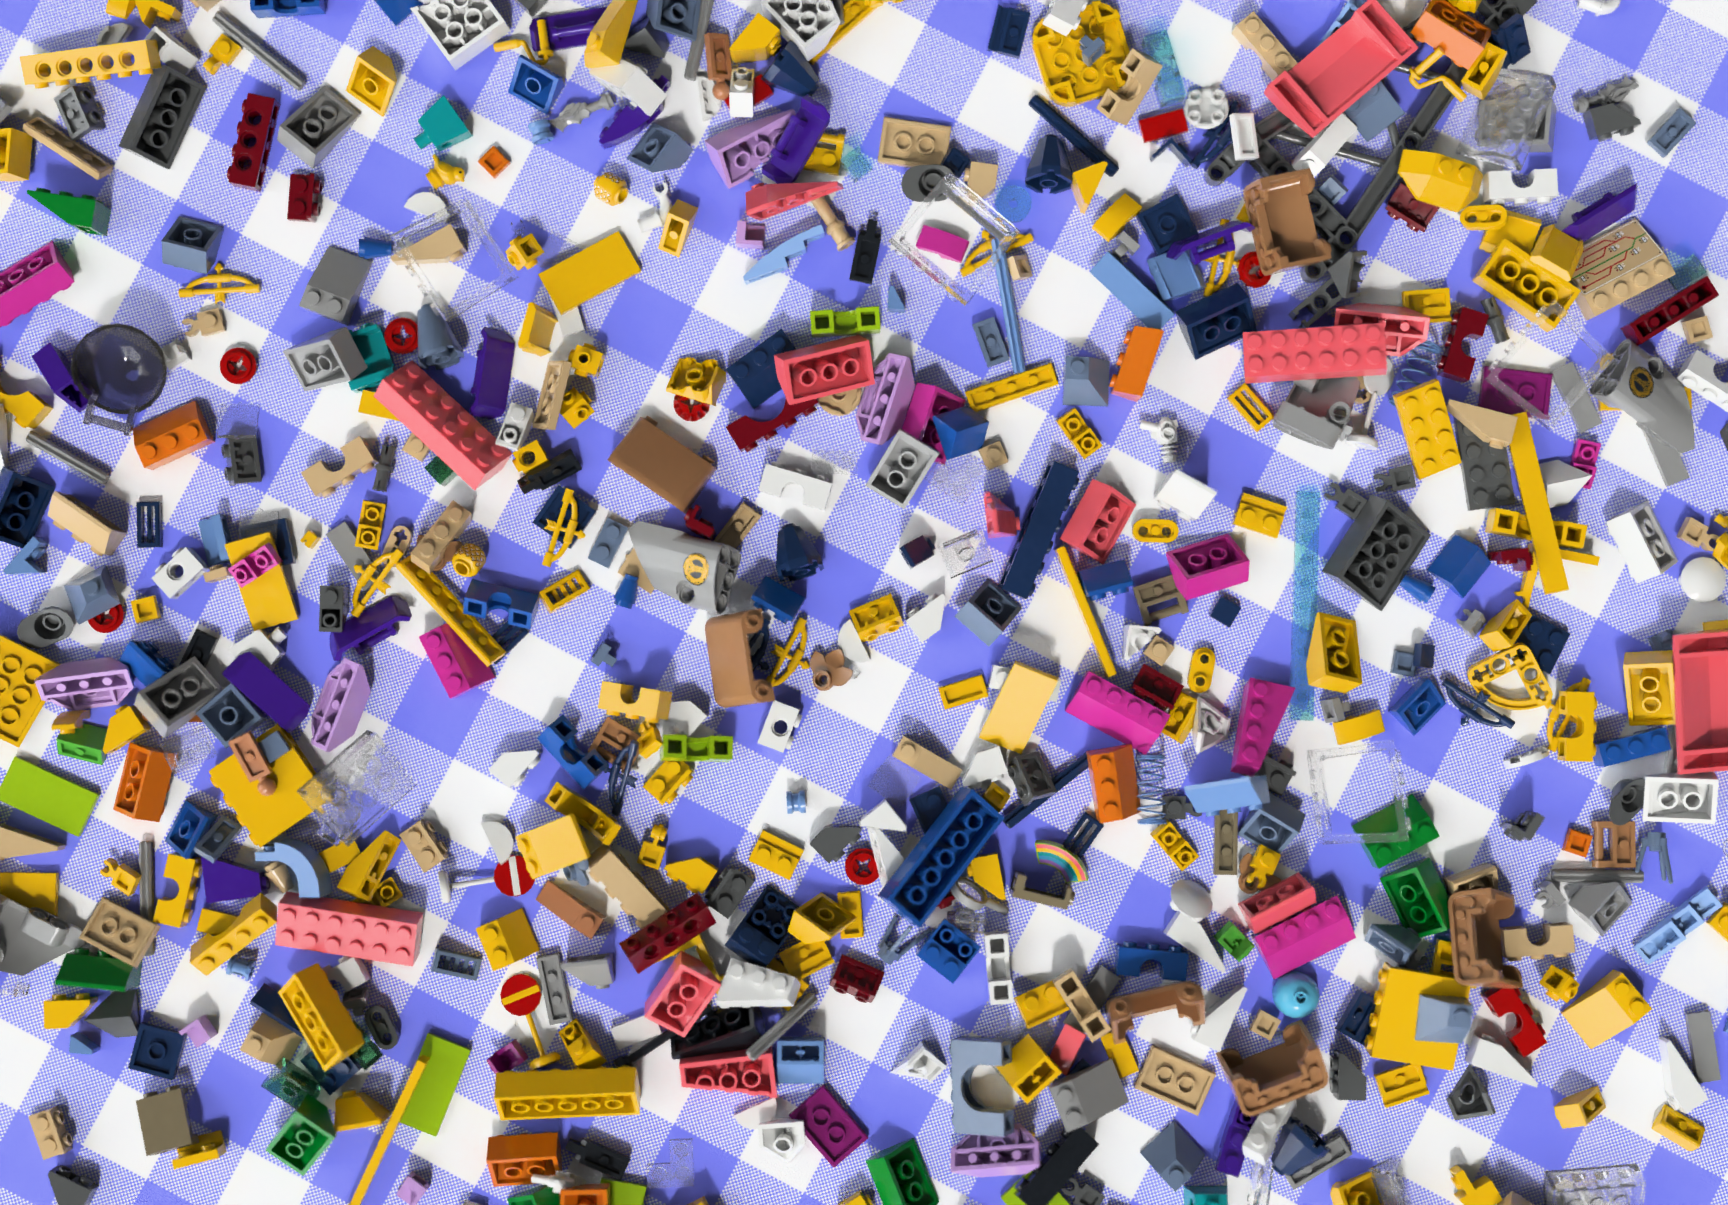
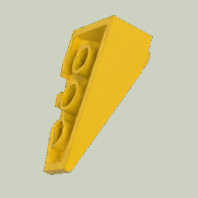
[584,0,638,68]

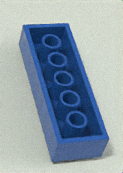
[877,787,1004,928]

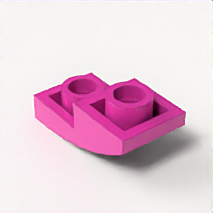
[916,225,969,263]
[1570,438,1601,489]
[228,542,282,588]

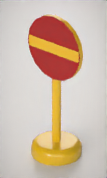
[500,974,561,1070]

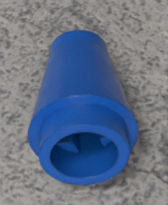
[359,237,392,259]
[613,574,639,609]
[1399,574,1436,604]

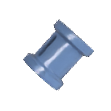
[226,955,256,981]

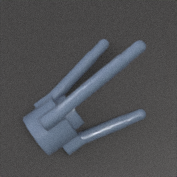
[1635,832,1673,884]
[877,915,932,965]

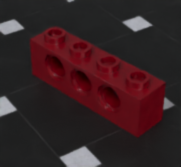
[227,93,281,192]
[1620,276,1719,345]
[619,892,717,974]

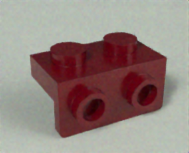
[1385,182,1440,232]
[1130,664,1184,712]

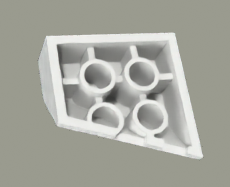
[410,0,511,71]
[761,0,840,61]

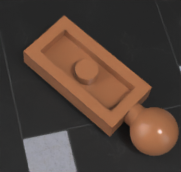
[704,32,732,100]
[228,730,276,796]

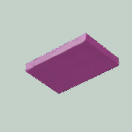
[1478,366,1553,420]
[788,1084,869,1168]

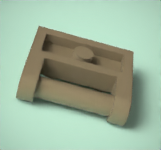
[1132,575,1189,626]

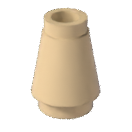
[263,861,294,894]

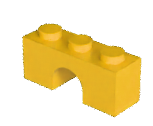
[598,681,672,723]
[1557,691,1597,762]
[153,852,203,928]

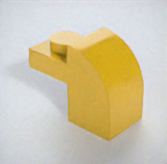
[1449,1165,1503,1205]

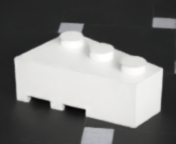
[588,57,667,117]
[715,958,801,1009]

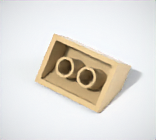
[47,491,127,556]

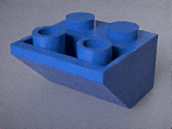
[1078,560,1134,601]
[751,575,806,624]
[119,640,175,687]
[916,918,981,984]

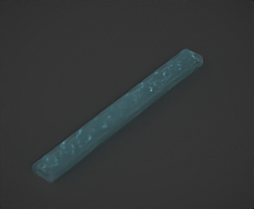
[1289,491,1320,721]

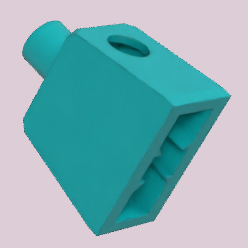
[413,95,472,152]
[1183,1185,1228,1205]

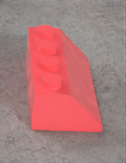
[774,335,875,405]

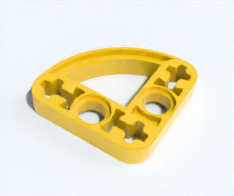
[1466,643,1553,710]

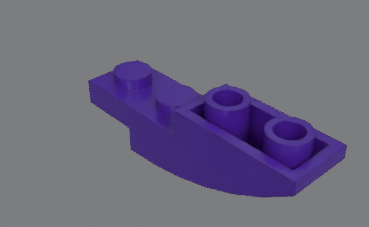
[599,75,671,149]
[1215,1099,1259,1178]

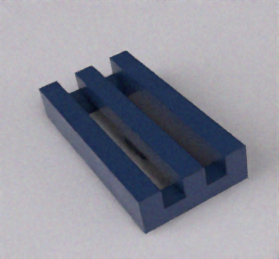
[136,501,163,548]
[492,621,530,665]
[1062,812,1104,859]

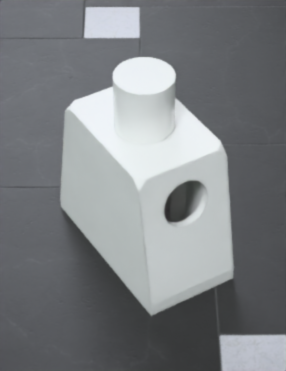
[228,627,288,671]

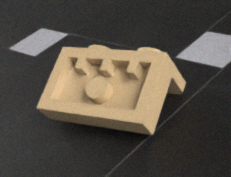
[399,819,449,873]
[28,1105,73,1160]

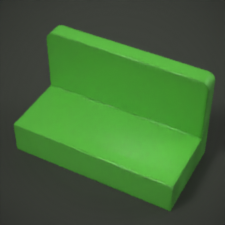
[56,723,107,765]

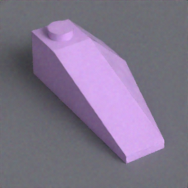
[705,109,796,189]

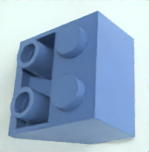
[777,1036,824,1084]

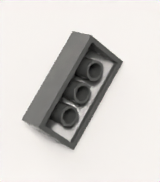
[119,64,207,170]

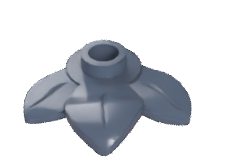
[563,858,589,887]

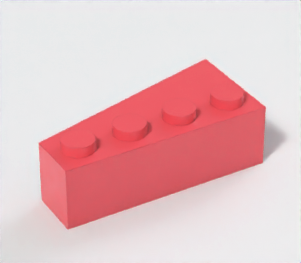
[679,1046,778,1098]

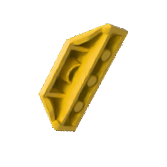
[1398,149,1483,213]

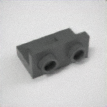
[54,86,105,140]
[221,436,262,486]
[1007,751,1057,806]
[1241,751,1297,796]
[1500,811,1545,842]
[705,865,755,919]

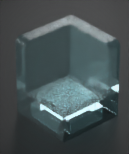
[840,146,872,183]
[1668,253,1707,291]

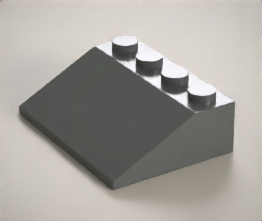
[1322,495,1431,612]

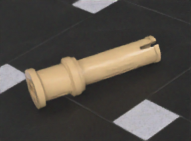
[811,197,855,252]

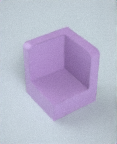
[736,221,766,250]
[179,1015,218,1048]
[396,1171,431,1205]

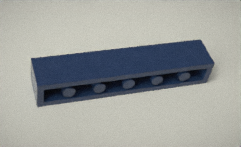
[997,461,1079,599]

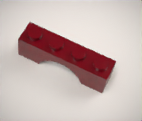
[726,397,819,453]

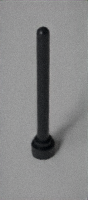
[614,1004,712,1068]

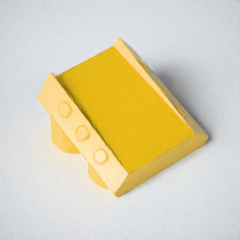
[1479,210,1542,255]
[1530,224,1584,282]
[518,302,558,357]
[666,357,726,406]

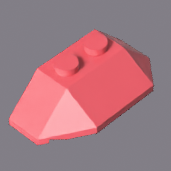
[1334,303,1430,357]

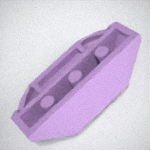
[855,353,915,445]
[35,657,134,711]
[311,658,371,752]
[950,1123,1040,1178]

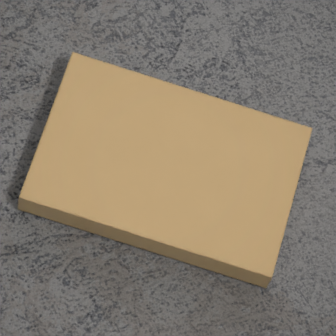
[877,117,952,168]
[532,361,572,430]
[79,897,161,968]
[1134,1044,1216,1116]

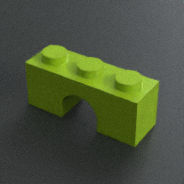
[810,306,881,338]
[660,734,733,762]

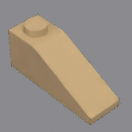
[390,224,468,265]
[1445,399,1518,449]
[892,735,963,790]
[0,823,66,860]

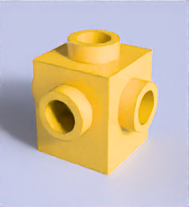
[505,233,544,271]
[568,343,606,378]
[560,387,595,429]
[1539,964,1580,1003]

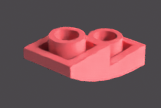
[1049,1023,1087,1076]

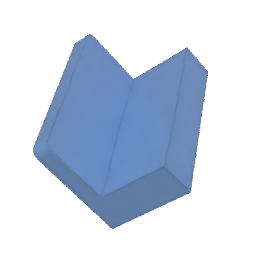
[198,514,232,566]

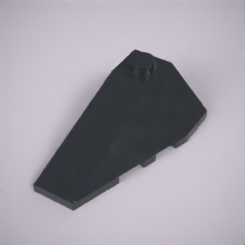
[670,1006,766,1060]

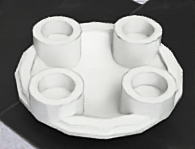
[1183,88,1229,129]
[1678,557,1726,603]
[1170,880,1212,922]

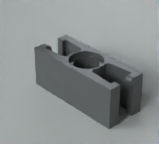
[1288,277,1343,328]

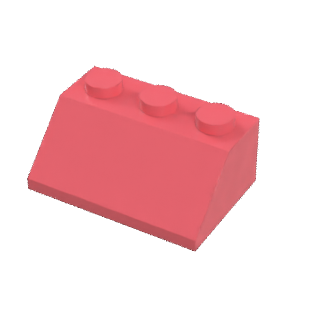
[1060,479,1136,565]
[1238,872,1317,934]
[644,950,721,1037]

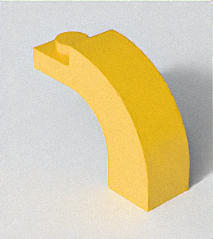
[544,782,622,846]

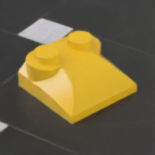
[1330,1170,1385,1205]

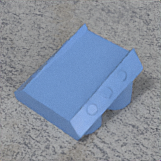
[1147,250,1206,301]

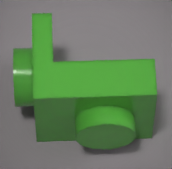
[1213,921,1255,962]

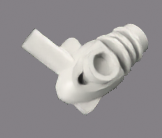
[1139,416,1178,463]
[531,1171,586,1193]

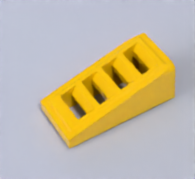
[538,569,590,614]

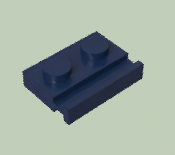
[987,5,1030,59]
[1491,13,1531,71]
[909,786,948,834]
[1335,989,1376,1045]

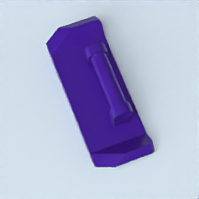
[529,7,607,52]
[762,95,830,184]
[1562,183,1638,242]
[1166,220,1255,265]
[469,327,515,419]
[329,596,412,661]
[222,651,310,733]

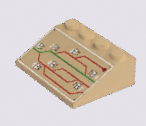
[1568,218,1676,321]

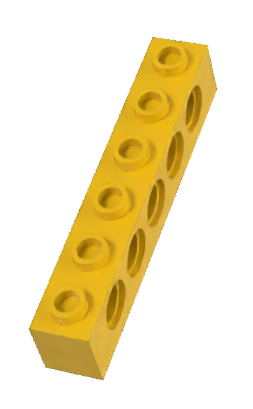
[20,40,162,89]

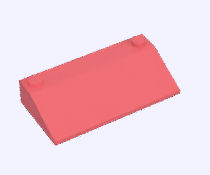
[1264,0,1419,138]
[1672,629,1728,774]

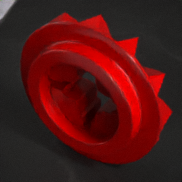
[1237,251,1272,289]
[384,318,418,355]
[220,348,258,385]
[673,394,710,422]
[88,603,125,633]
[845,848,879,885]

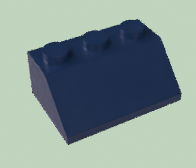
[1175,283,1257,360]
[726,329,796,409]
[0,466,55,548]

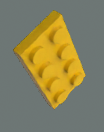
[1393,378,1462,480]

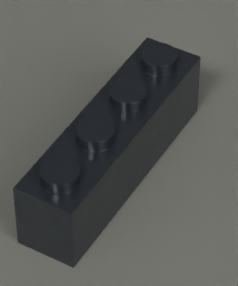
[1014,1127,1099,1205]

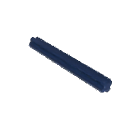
[1028,95,1119,177]
[1003,750,1089,829]

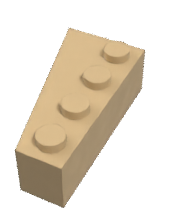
[588,843,670,929]

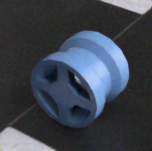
[528,119,554,145]
[786,790,806,814]

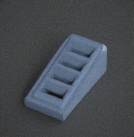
[430,947,482,981]

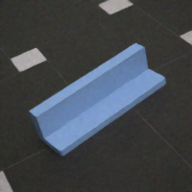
[1090,250,1176,329]

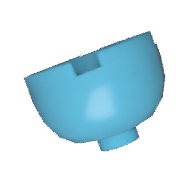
[1272,971,1320,1018]

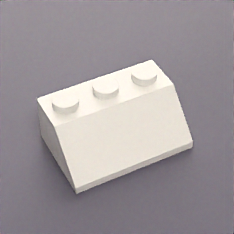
[1606,500,1678,584]

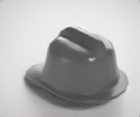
[901,164,956,202]
[17,606,74,649]
[1609,778,1645,826]

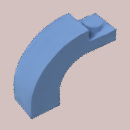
[255,838,332,898]

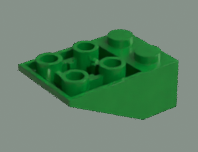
[27,187,111,237]

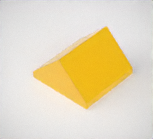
[1071,161,1108,214]

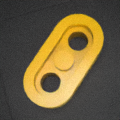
[1460,205,1508,231]
[1132,519,1179,543]
[1187,648,1215,693]

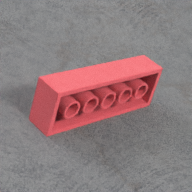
[1243,323,1387,384]
[374,360,513,490]
[275,892,423,967]

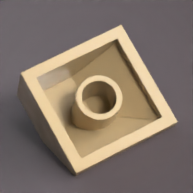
[239,1013,303,1068]

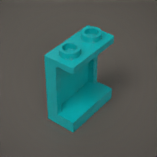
[348,322,396,393]

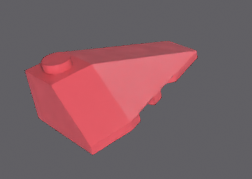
[745,181,844,221]
[983,491,1020,539]

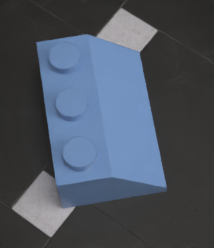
[1184,775,1270,817]

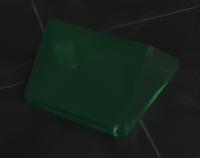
[261,1057,321,1109]

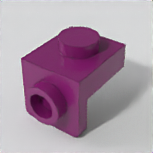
[486,1039,529,1075]

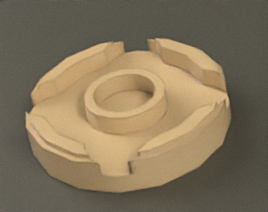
[817,388,862,416]

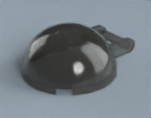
[71,324,167,437]

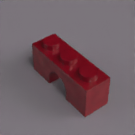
[1436,307,1489,383]

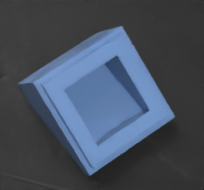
[887,286,905,313]
[69,1032,100,1055]

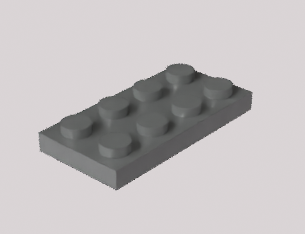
[1454,420,1515,511]

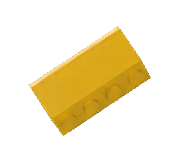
[1472,239,1581,332]
[278,963,365,1071]

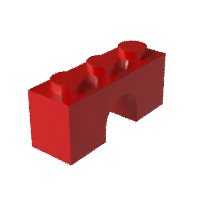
[1481,988,1548,1057]

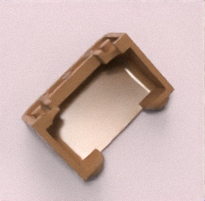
[1243,168,1331,276]
[607,416,717,514]
[705,608,775,708]
[1448,888,1523,989]
[1105,981,1205,1045]
[1215,1020,1329,1116]

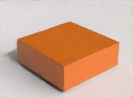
[478,146,511,179]
[1562,828,1593,858]

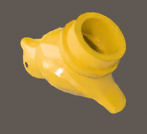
[425,154,466,190]

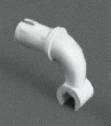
[1576,0,1621,17]
[636,181,672,233]

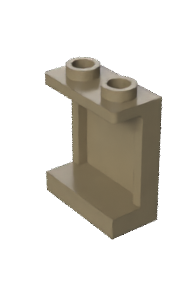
[1009,870,1075,910]
[136,1085,199,1156]

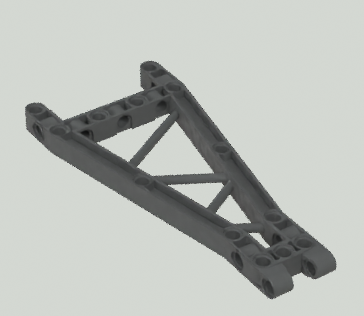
[1204,0,1538,283]

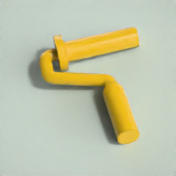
[493,19,554,65]
[1409,47,1467,102]

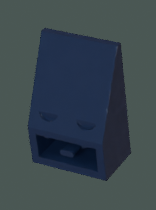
[724,885,799,968]

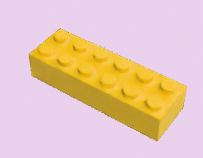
[494,1066,641,1120]

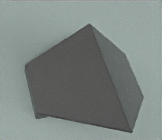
[624,16,669,58]
[1327,250,1367,298]
[84,989,140,1038]
[1446,1064,1496,1120]

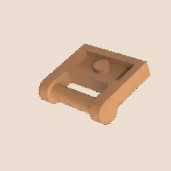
[587,717,641,773]
[1591,821,1636,868]

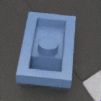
[3,536,48,575]

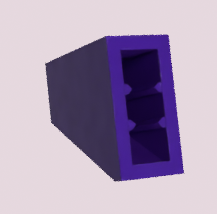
[32,342,98,413]
[201,857,270,903]

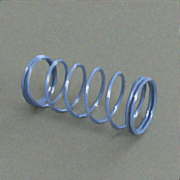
[1388,340,1442,407]
[1136,754,1167,824]

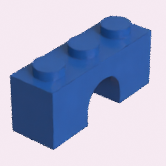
[250,0,326,18]
[463,579,539,629]
[537,715,609,789]
[1593,727,1671,767]
[1114,941,1189,981]

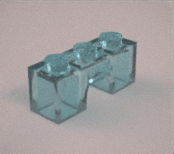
[1141,30,1186,108]

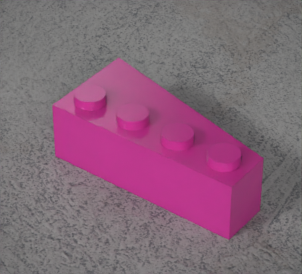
[1230,677,1295,776]

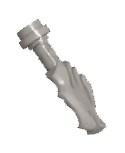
[1573,76,1639,113]
[550,93,615,133]

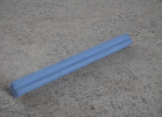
[991,237,1026,373]

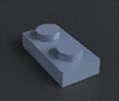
[1646,108,1696,158]
[972,317,1009,368]
[588,518,629,569]
[194,815,242,863]

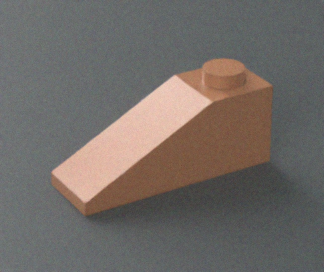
[536,880,607,939]

